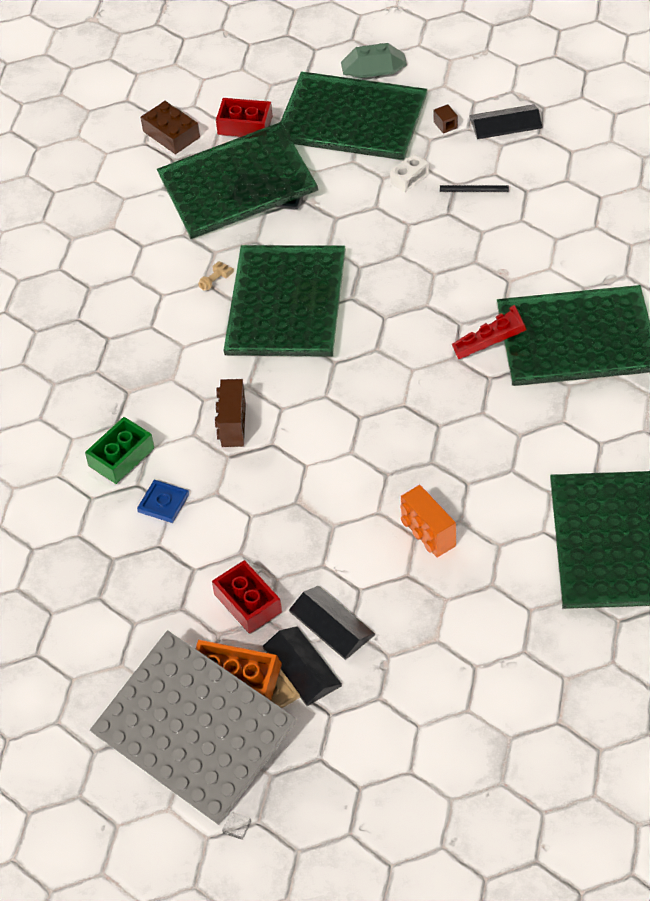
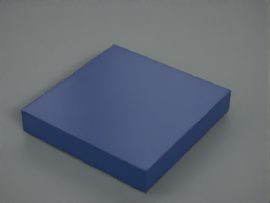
[137,479,189,523]

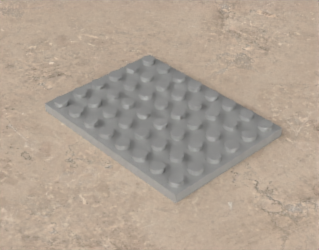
[90,630,297,825]

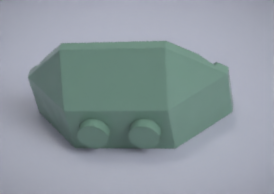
[341,43,407,78]

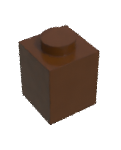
[433,104,458,134]

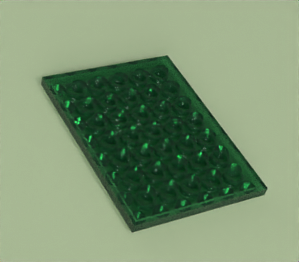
[274,71,428,160]
[157,122,318,239]
[223,245,346,357]
[496,285,650,386]
[550,471,650,609]

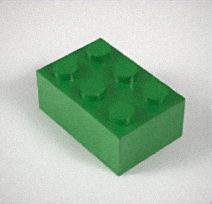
[85,417,155,484]

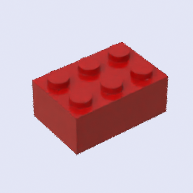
[216,98,273,139]
[212,560,282,634]

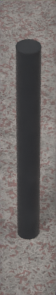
[440,185,509,192]

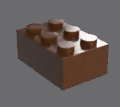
[140,100,200,155]
[215,379,246,447]

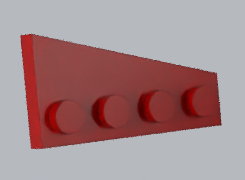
[452,305,526,359]

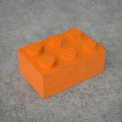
[400,485,456,558]

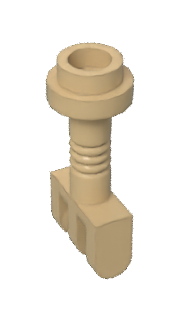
[198,261,234,291]

